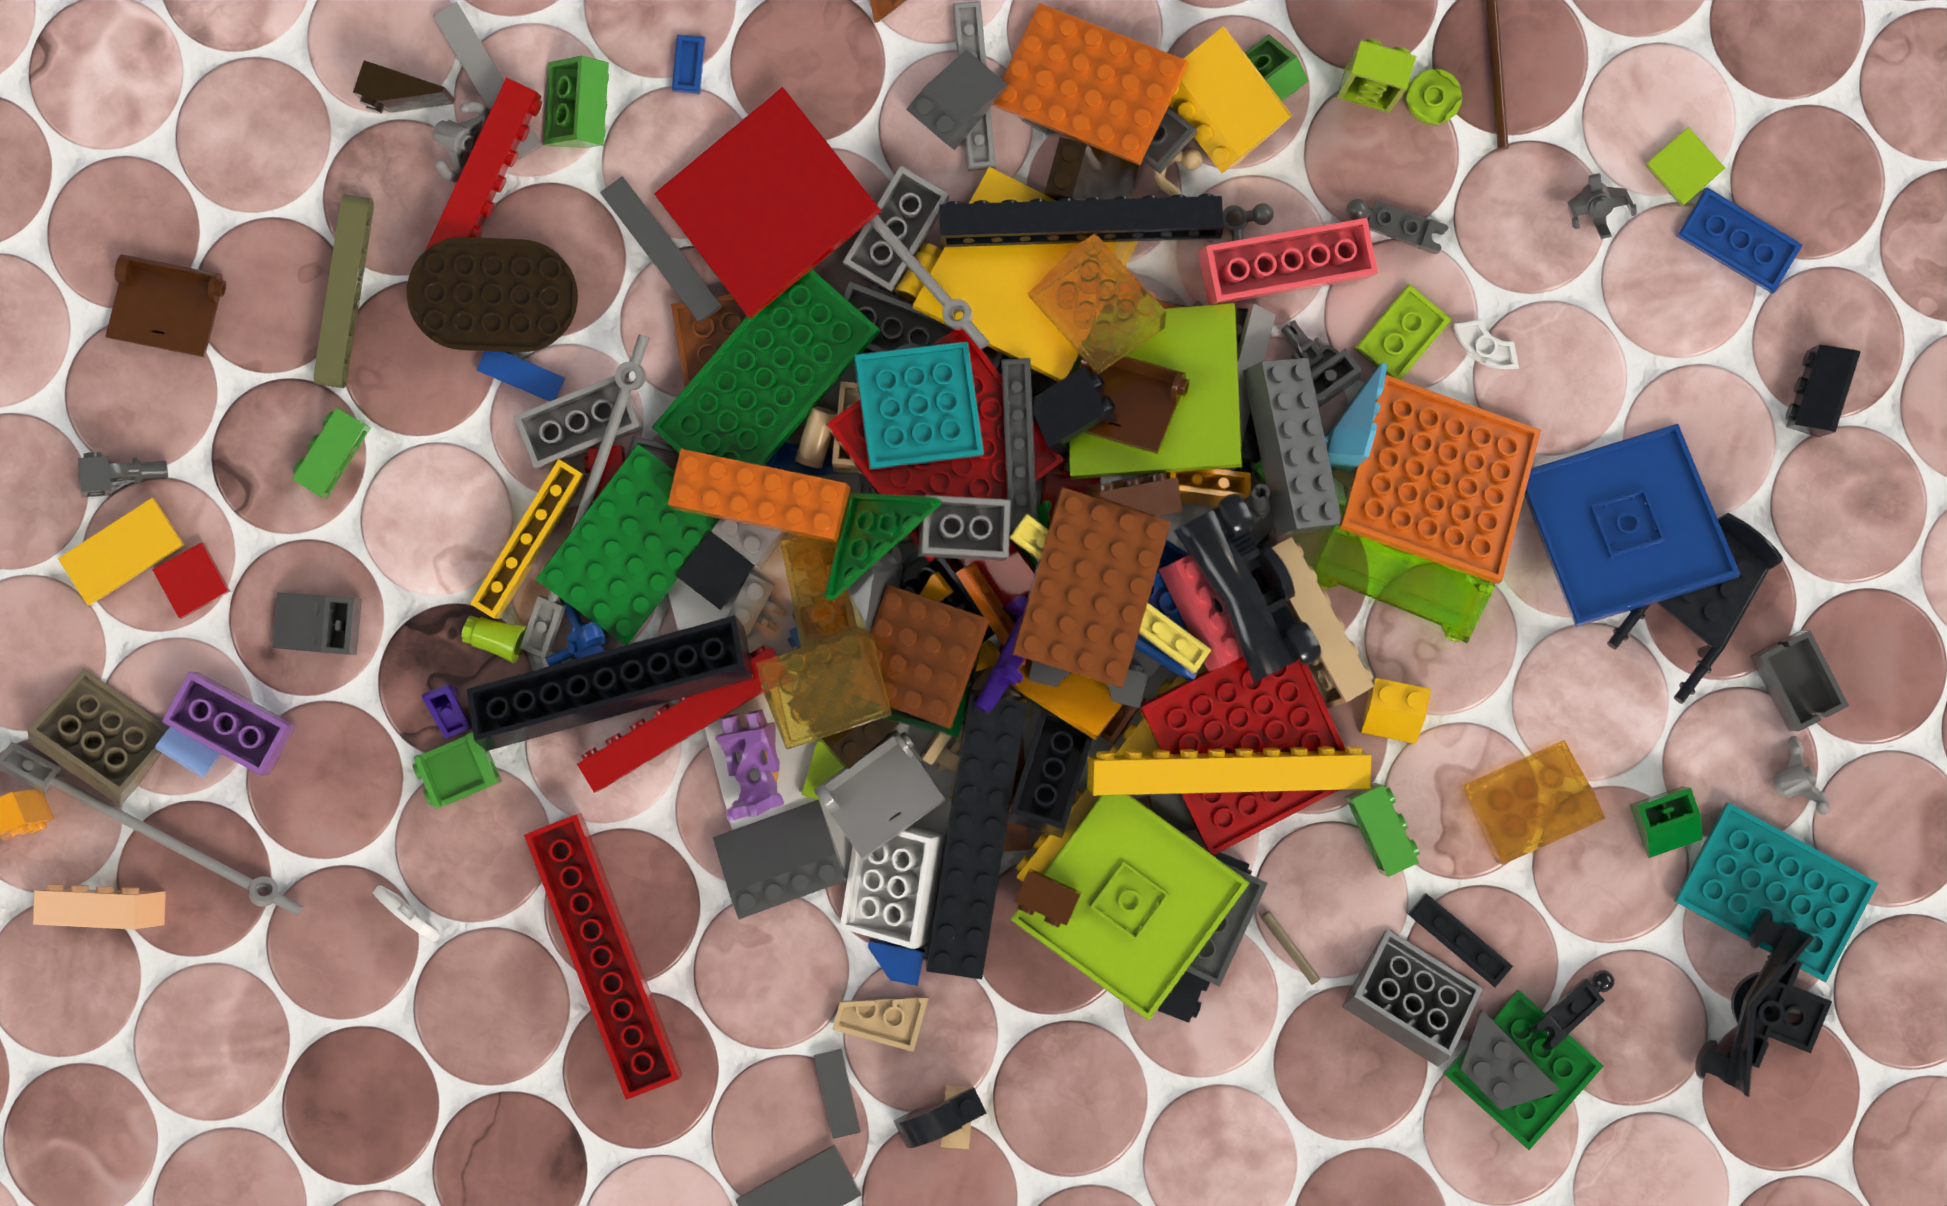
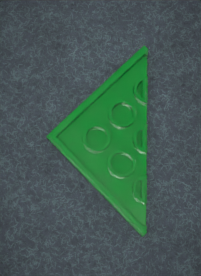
[824,492,942,601]

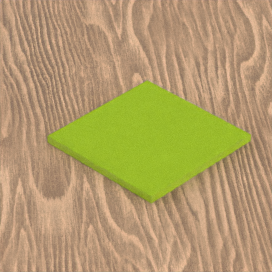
[1068,303,1242,479]
[1010,794,1250,1021]

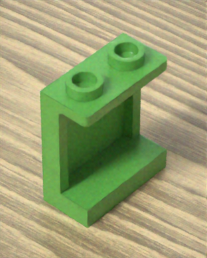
[413,732,502,809]

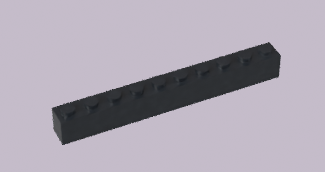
[939,194,1224,247]

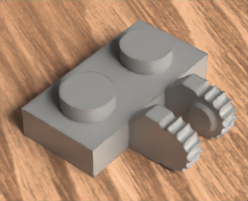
[727,573,787,636]

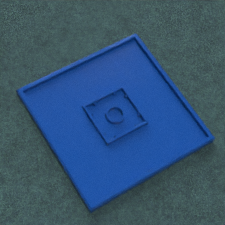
[1524,424,1740,627]

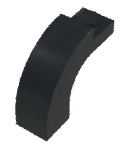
[894,1087,987,1148]

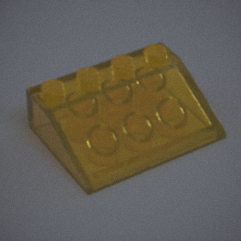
[1028,233,1166,374]
[756,628,892,749]
[1462,740,1606,865]

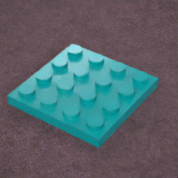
[854,342,984,470]

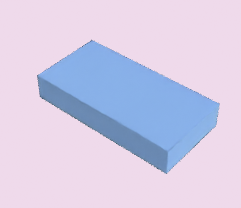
[155,727,220,779]

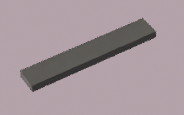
[600,176,722,324]
[1002,358,1037,531]

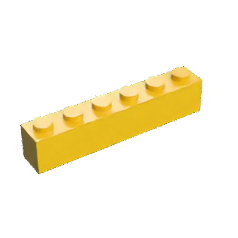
[470,459,587,619]

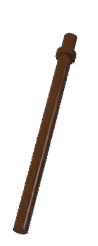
[1486,0,1509,150]

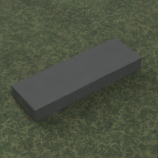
[814,1049,861,1139]

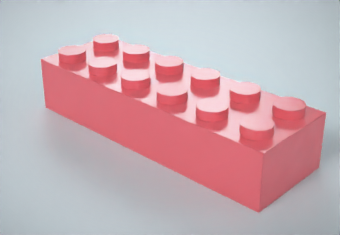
[1198,218,1378,305]

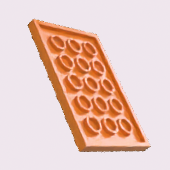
[993,3,1189,165]

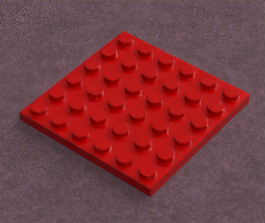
[826,329,1064,562]
[1140,656,1345,856]

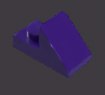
[422,684,471,739]

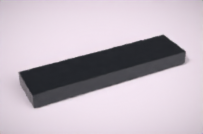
[1408,893,1513,988]

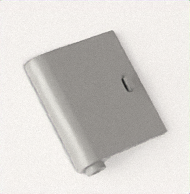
[814,730,946,859]

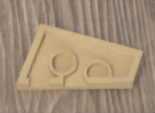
[832,996,929,1052]

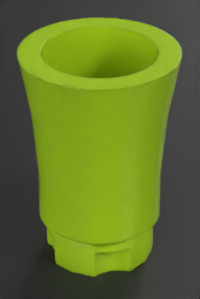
[461,616,527,663]

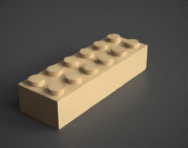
[1271,537,1374,709]

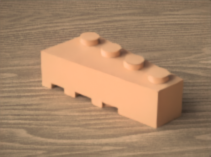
[33,884,166,929]

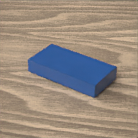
[672,35,706,94]

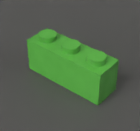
[292,408,371,499]

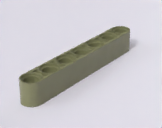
[314,194,374,388]

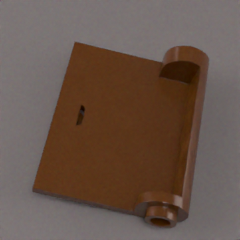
[105,254,226,358]
[1080,346,1190,454]

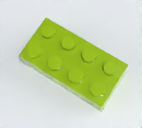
[1337,39,1416,113]

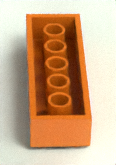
[668,449,852,543]

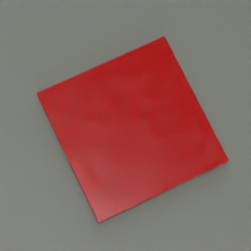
[654,87,882,319]

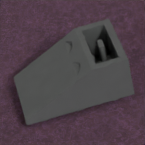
[272,592,362,655]

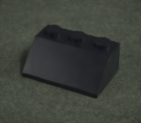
[1786,345,1861,437]

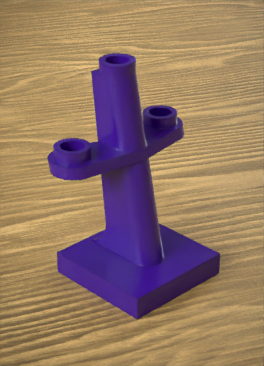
[974,595,1027,714]

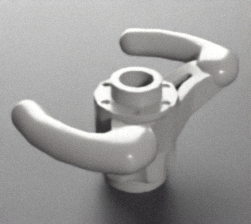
[433,101,490,182]
[1772,736,1830,815]

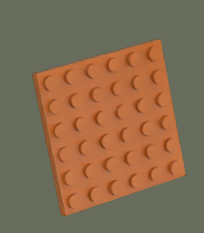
[1339,375,1541,584]

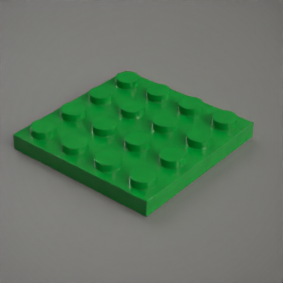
[1443,989,1604,1150]

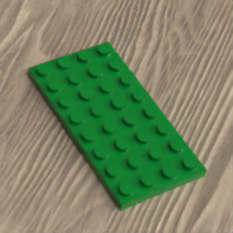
[652,269,881,466]

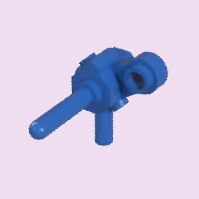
[546,597,607,666]

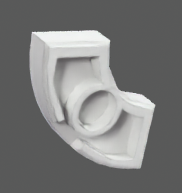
[1452,319,1519,370]
[372,885,440,942]

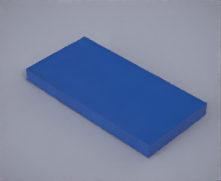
[1676,187,1803,294]

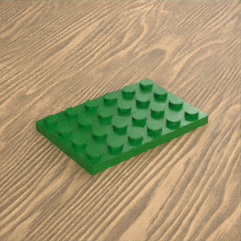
[535,443,720,645]

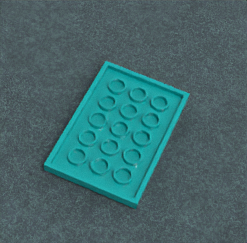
[1674,802,1878,982]

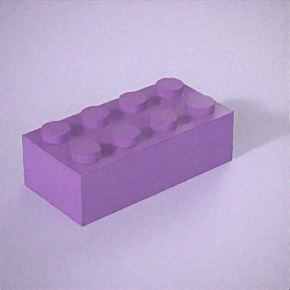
[162,672,296,775]

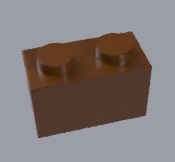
[1014,868,1081,927]

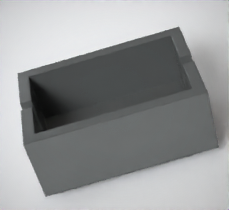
[1750,630,1849,732]

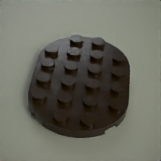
[406,237,578,352]

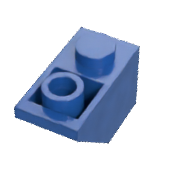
[868,938,925,986]

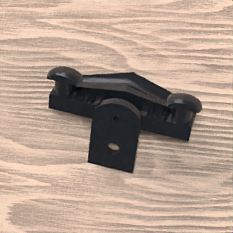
[1174,493,1322,683]
[1695,909,1832,1097]

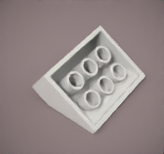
[840,826,946,949]

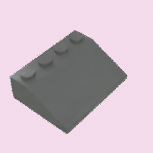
[713,800,847,920]
[1342,929,1483,1067]

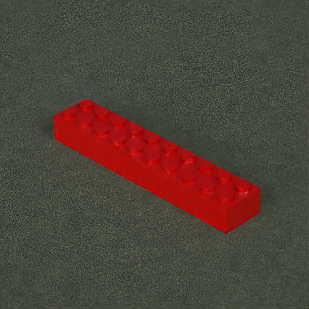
[524,812,683,1100]

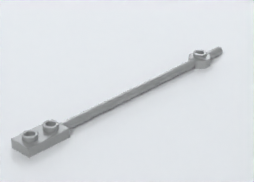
[869,215,989,349]
[520,334,650,659]
[0,742,304,916]

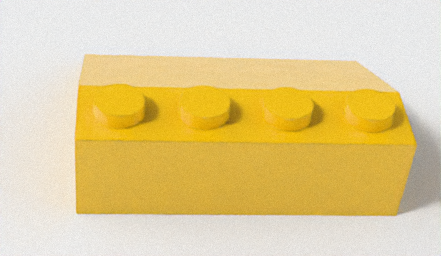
[1169,26,1293,173]

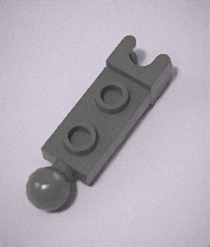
[1346,199,1449,254]

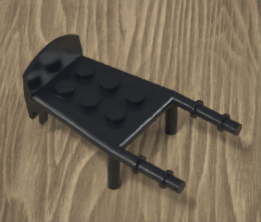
[1607,513,1783,704]

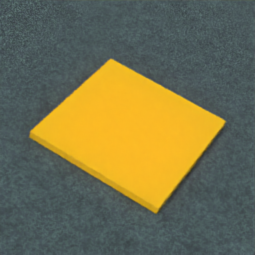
[912,167,1138,382]

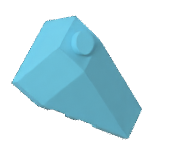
[1324,363,1387,473]

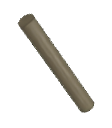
[1261,911,1321,985]

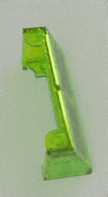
[1313,503,1495,643]

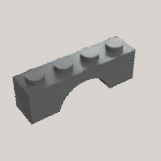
[1028,661,1148,709]

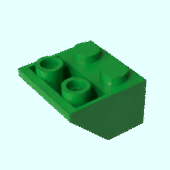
[1630,786,1702,858]

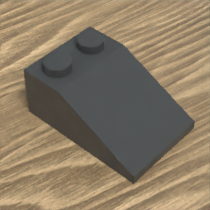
[906,50,1008,150]
[847,544,903,637]

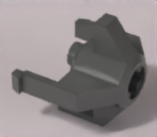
[1567,173,1637,239]

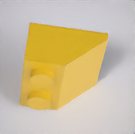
[1360,678,1431,744]

